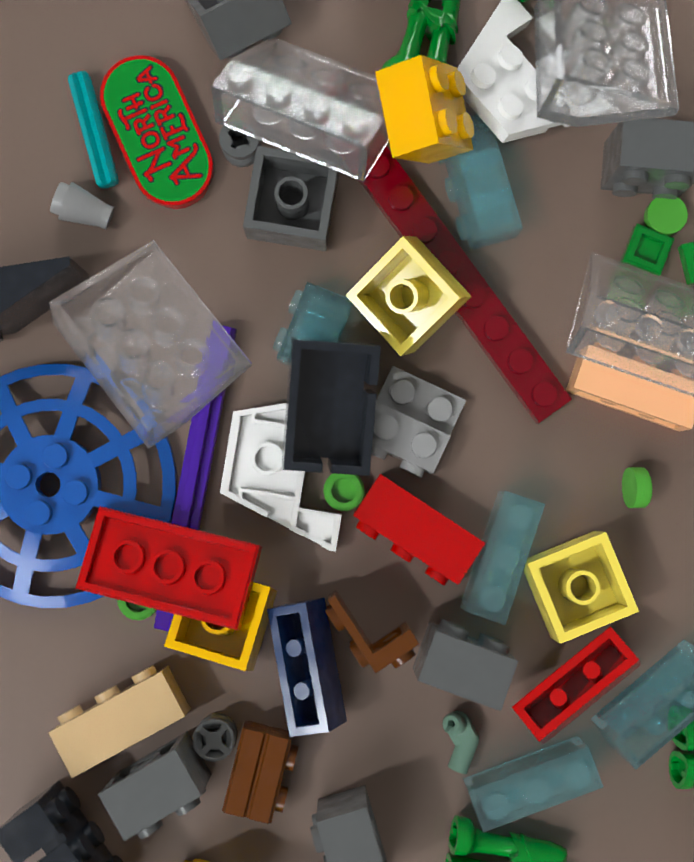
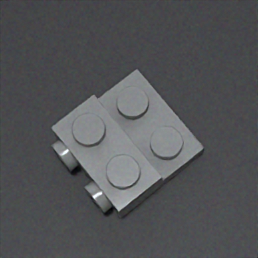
[372,366,466,478]

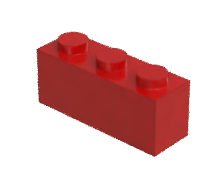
[352,474,485,586]
[512,626,640,744]

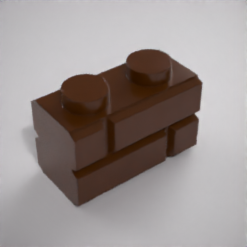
[222,721,299,824]

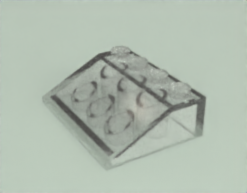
[534,0,679,127]
[211,38,389,182]
[49,240,252,449]
[565,253,694,397]

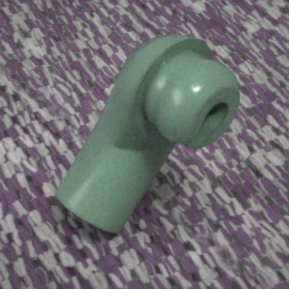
[442,711,479,774]

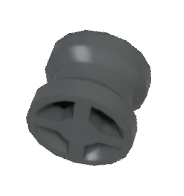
[219,118,262,167]
[193,713,238,762]

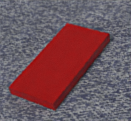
[75,506,262,631]

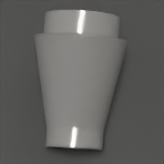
[50,182,115,230]

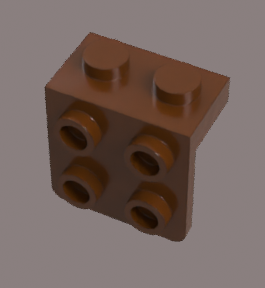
[325,590,419,673]

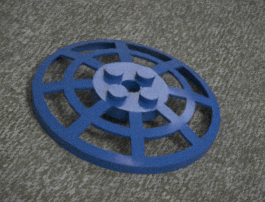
[0,364,177,608]

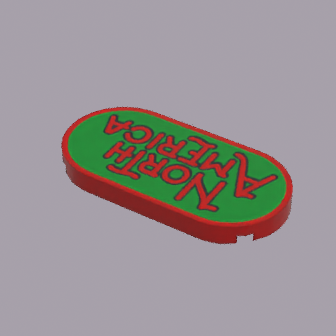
[100,55,214,209]

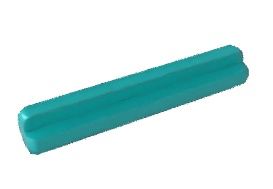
[68,71,119,189]

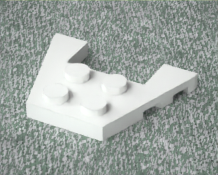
[457,0,611,143]
[220,403,342,552]

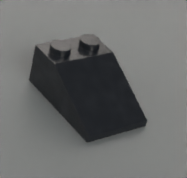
[0,256,90,342]

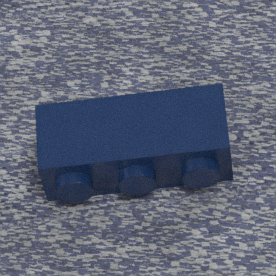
[267,597,347,737]

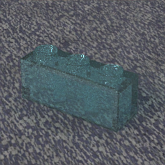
[438,114,523,250]
[460,491,545,625]
[591,639,694,770]
[463,736,604,832]

